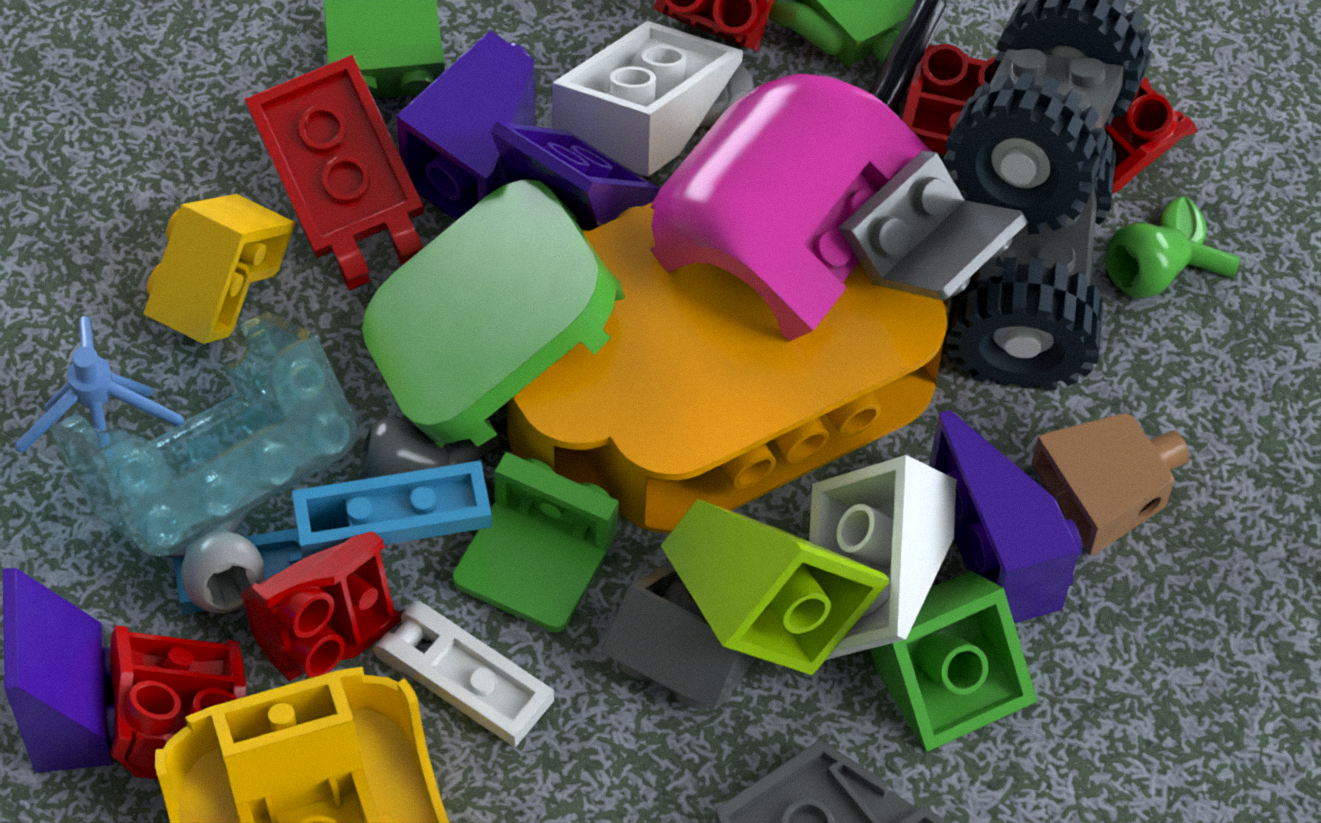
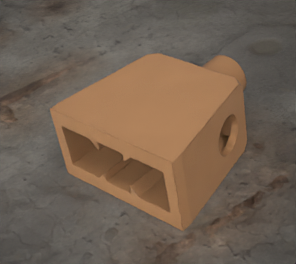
[1031,413,1189,556]

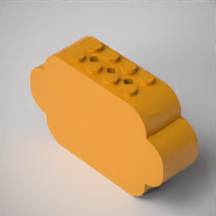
[506,202,949,534]

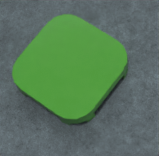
[362,179,625,448]

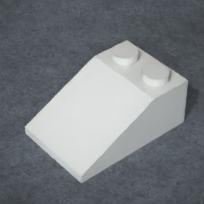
[552,21,743,177]
[809,455,956,660]

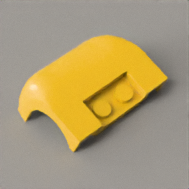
[155,667,449,823]

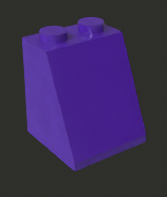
[396,30,536,221]

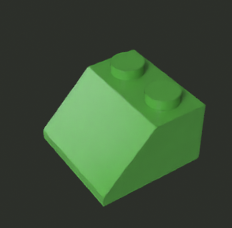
[870,570,1038,752]

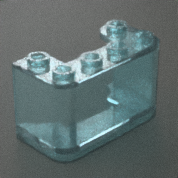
[50,311,358,556]

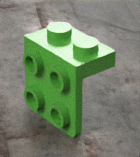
[324,0,445,99]
[453,452,619,633]

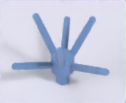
[15,316,184,476]

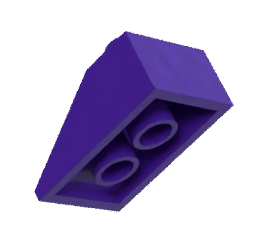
[491,121,661,231]
[929,410,1082,623]
[2,568,115,773]

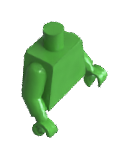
[768,0,915,67]

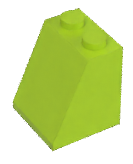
[661,499,890,675]

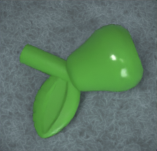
[1105,196,1240,299]

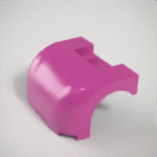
[650,74,932,342]

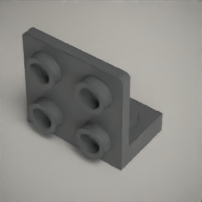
[838,150,1027,300]

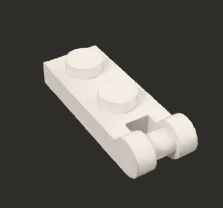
[373,601,554,748]

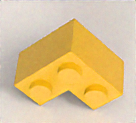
[143,194,296,344]

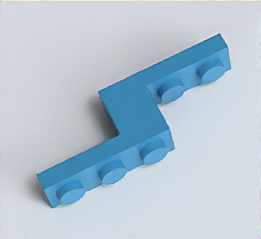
[174,460,492,615]

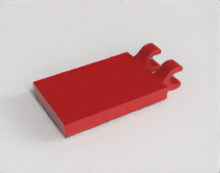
[245,54,424,291]

